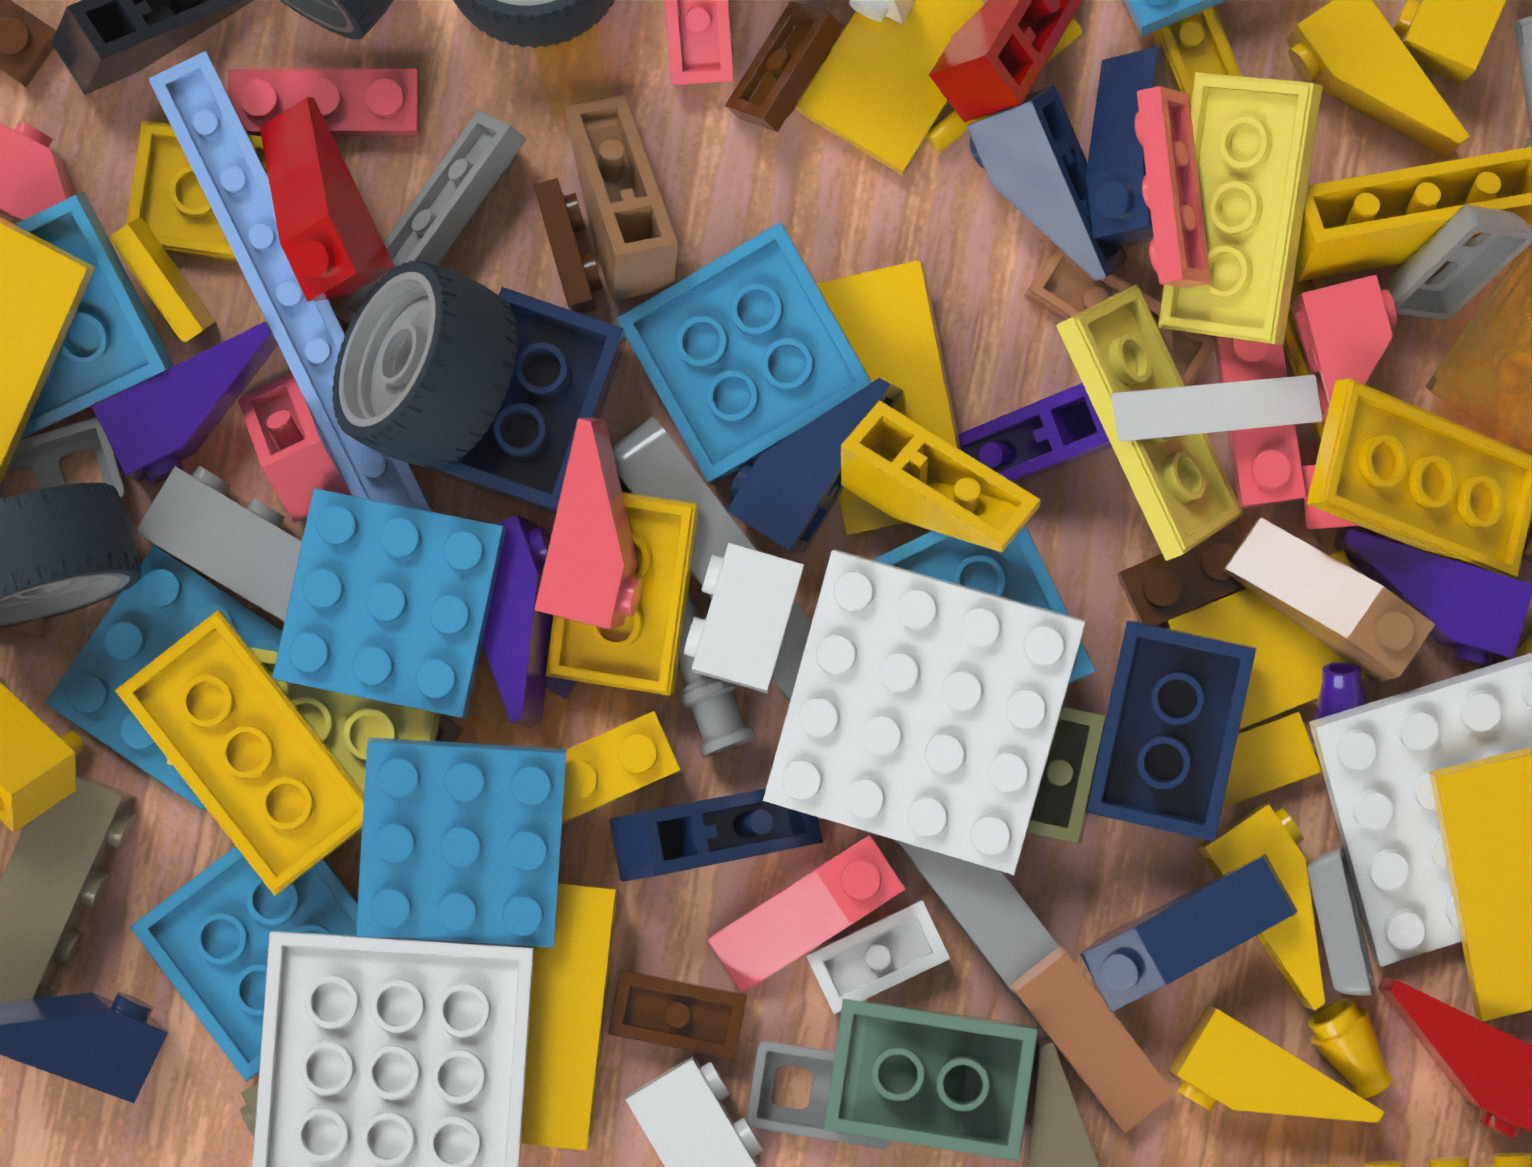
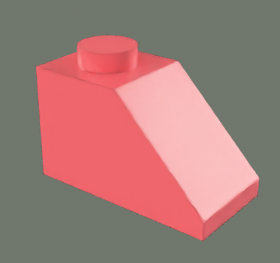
[0,121,75,223]
[1291,275,1397,426]
[238,373,351,523]

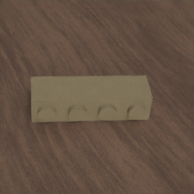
[0,771,136,1003]

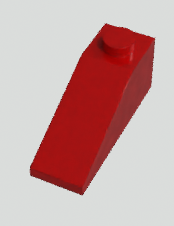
[929,0,1083,123]
[260,97,395,302]
[1378,976,1532,1140]

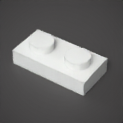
[806,900,950,1014]

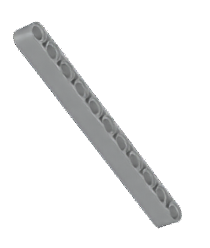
[612,416,1058,1010]

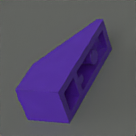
[92,321,278,485]
[958,383,1112,483]
[482,515,553,728]
[1334,528,1532,668]

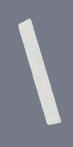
[1111,375,1322,442]

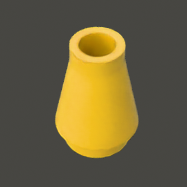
[1308,998,1393,1099]

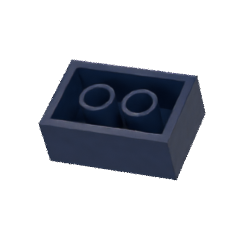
[437,287,627,515]
[1086,620,1257,842]

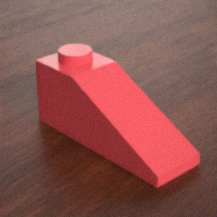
[535,418,642,629]
[707,834,905,993]

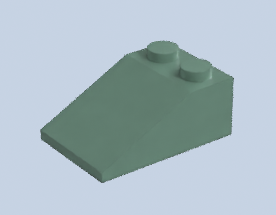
[823,999,1039,1161]

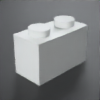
[683,543,804,693]
[625,1055,764,1167]

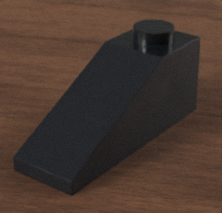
[51,0,254,95]

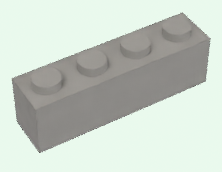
[135,465,303,622]

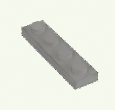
[335,110,527,327]

